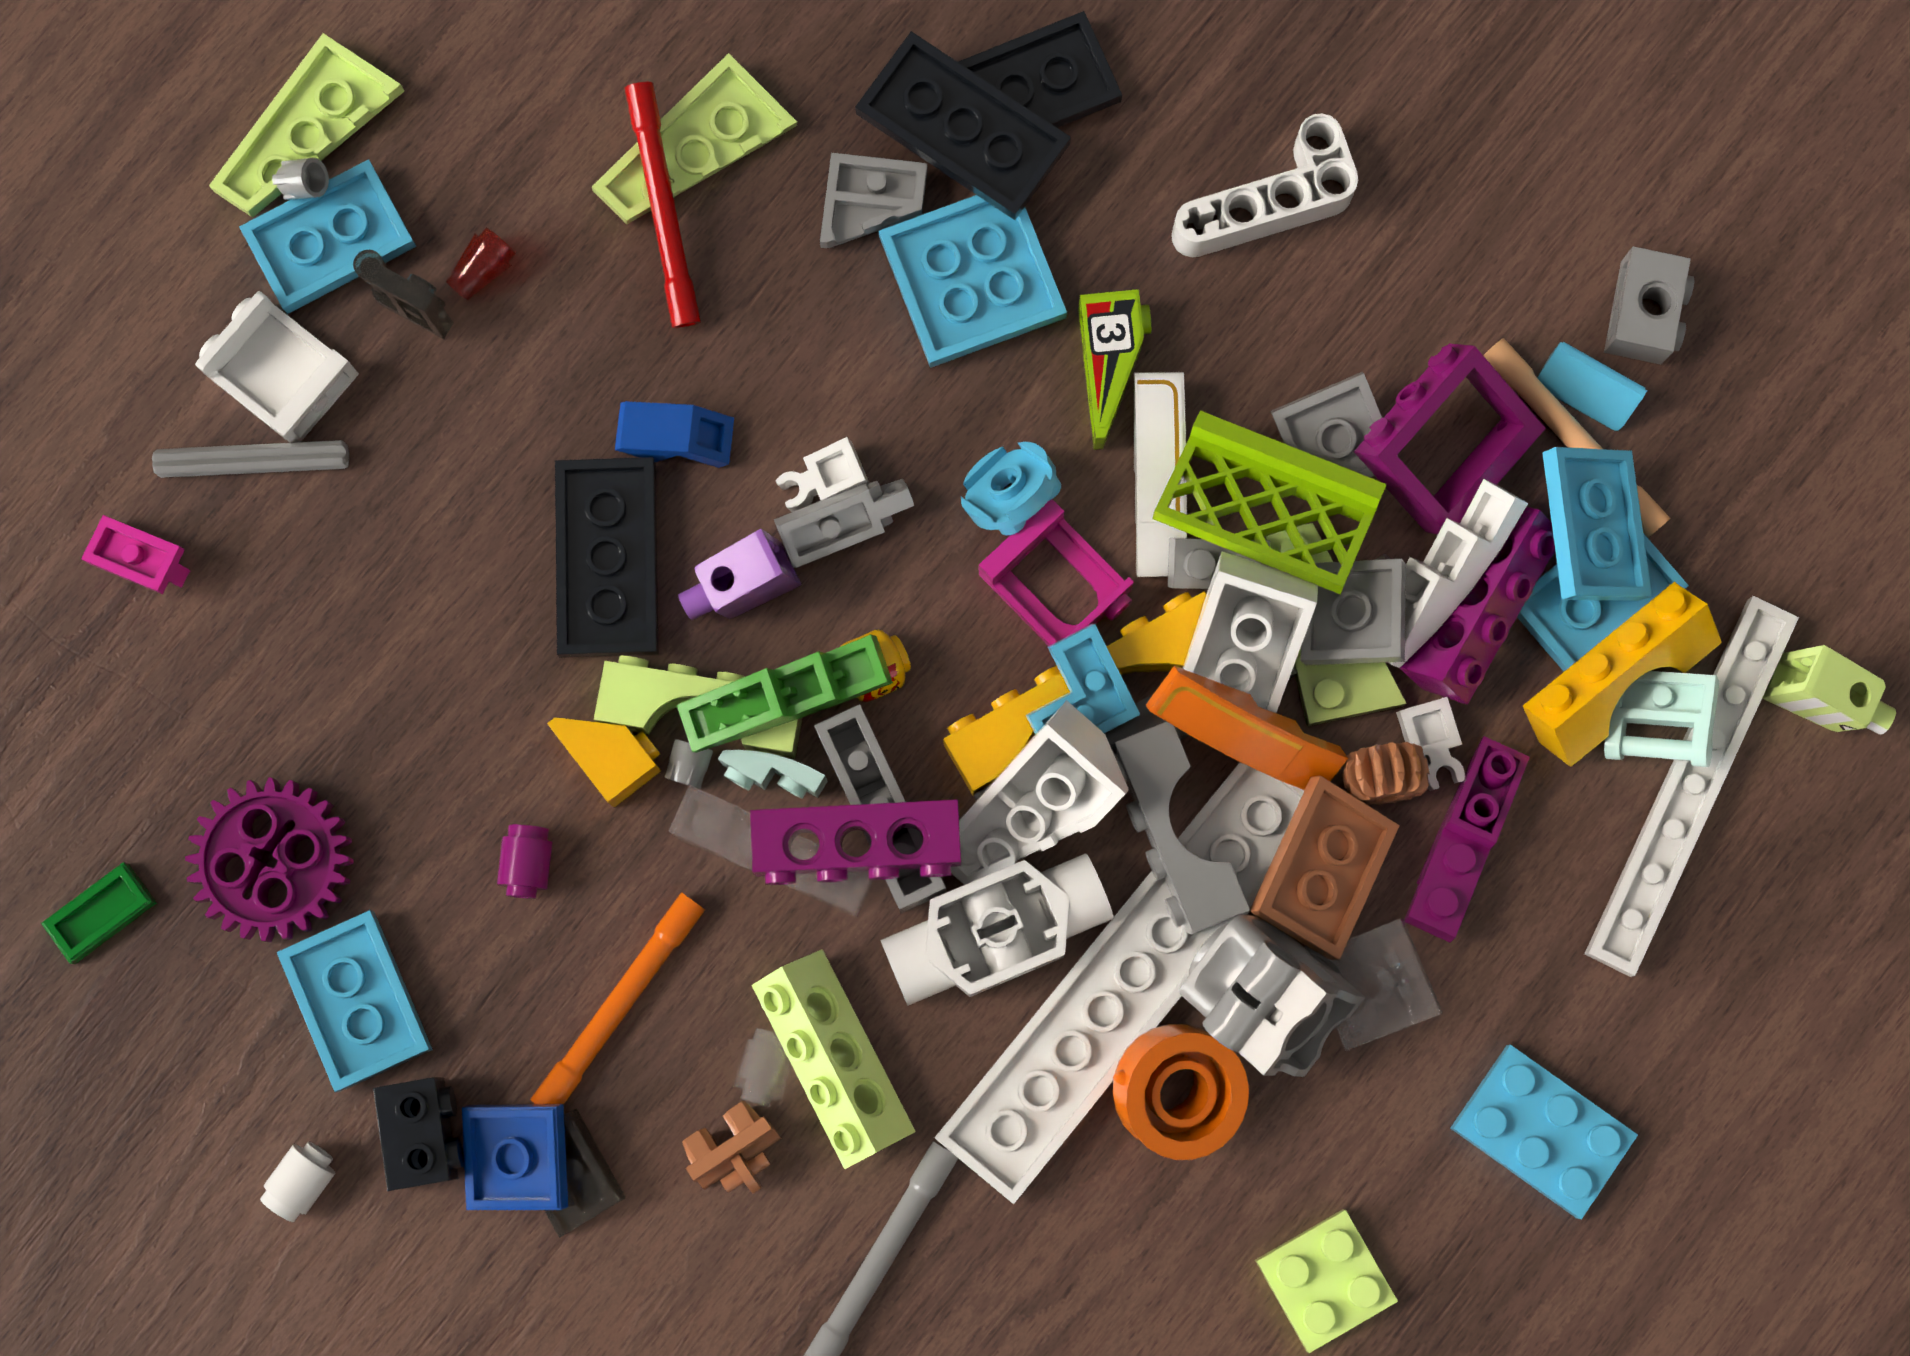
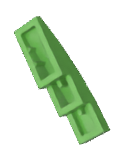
[677,634,893,753]

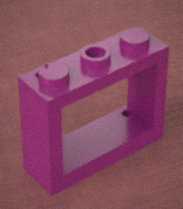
[1354,343,1546,535]

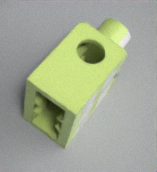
[1762,645,1896,735]

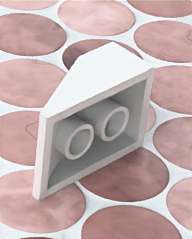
[1183,551,1318,713]

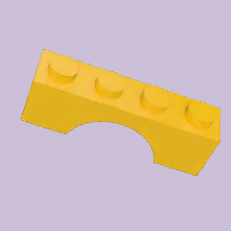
[1523,582,1722,767]

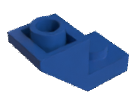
[615,401,734,468]

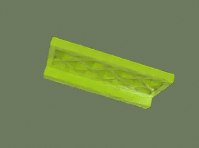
[1152,411,1387,595]

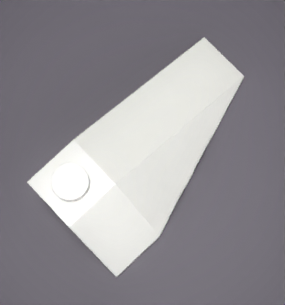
[951,700,1129,885]

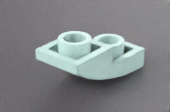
[718,750,828,799]

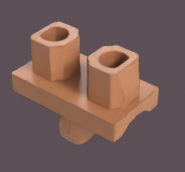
[682,1101,782,1194]

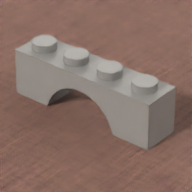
[1110,721,1250,934]

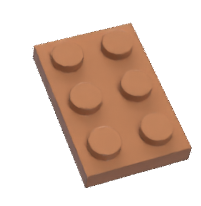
[1249,776,1400,960]

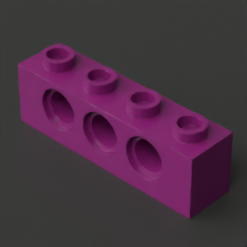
[1400,506,1555,705]
[750,799,961,885]

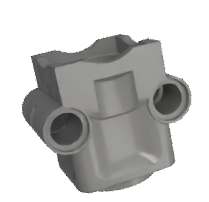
[1179,914,1365,1077]

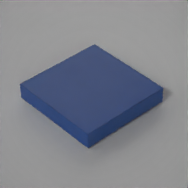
[462,1104,568,1210]

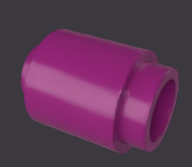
[497,824,553,899]

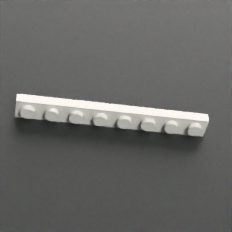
[1585,596,1799,977]

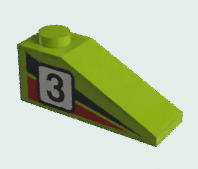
[1078,289,1152,450]

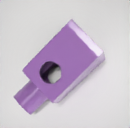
[678,529,802,621]

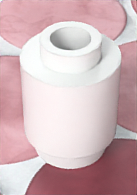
[260,1142,335,1222]

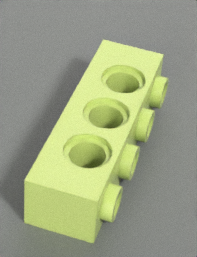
[752,949,916,1169]

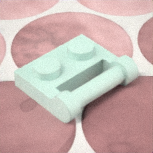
[1604,671,1719,767]

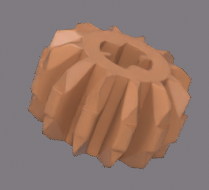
[1342,742,1430,805]

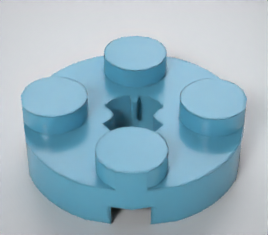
[961,442,1061,536]

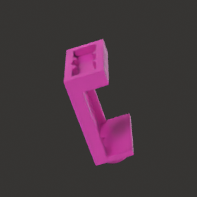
[979,499,1134,646]

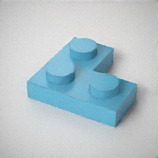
[1026,624,1140,735]

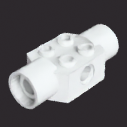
[880,853,1114,1006]

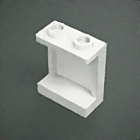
[195,291,359,443]

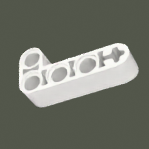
[1172,113,1358,257]

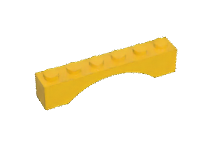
[943,591,1206,797]

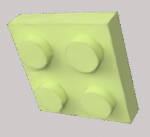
[1255,1209,1398,1353]

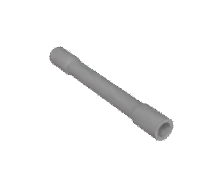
[804,1141,958,1356]

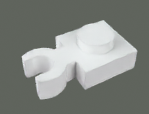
[776,437,869,512]
[1396,697,1465,791]

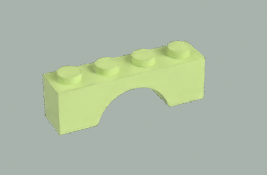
[594,656,802,759]

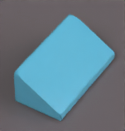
[1537,342,1647,431]

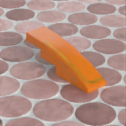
[1146,666,1348,790]

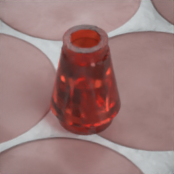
[446,227,516,301]

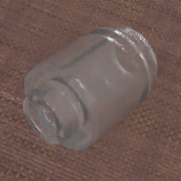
[733,1028,792,1108]

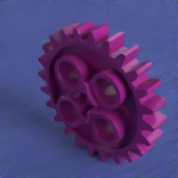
[185,778,354,942]

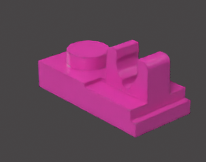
[81,515,190,594]

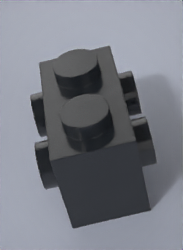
[373,1077,464,1191]

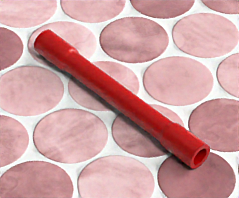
[624,81,701,328]

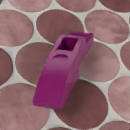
[1404,736,1530,943]

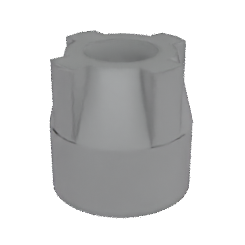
[272,158,329,200]
[664,739,713,789]

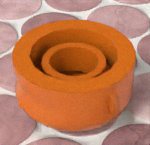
[1113,1024,1249,1160]

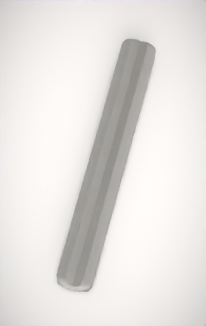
[152,440,349,478]

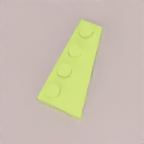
[209,33,404,218]
[592,53,797,224]
[1264,523,1407,726]

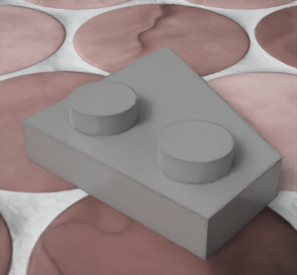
[820,153,928,248]

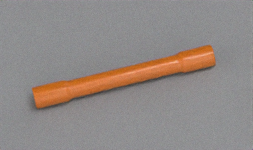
[530,892,705,1104]

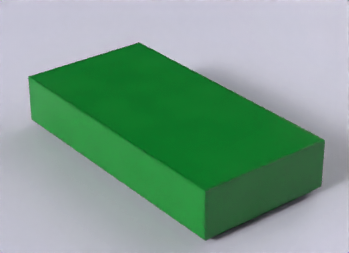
[41,862,157,964]

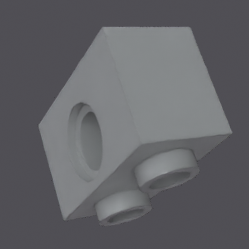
[1604,246,1694,365]

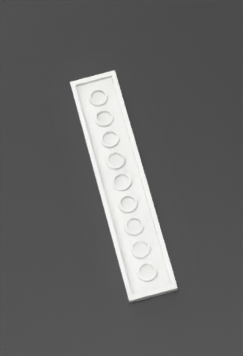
[935,762,1304,1204]

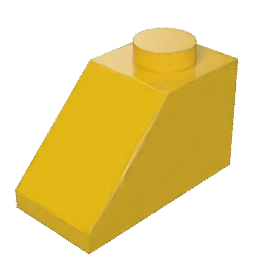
[547,717,661,807]

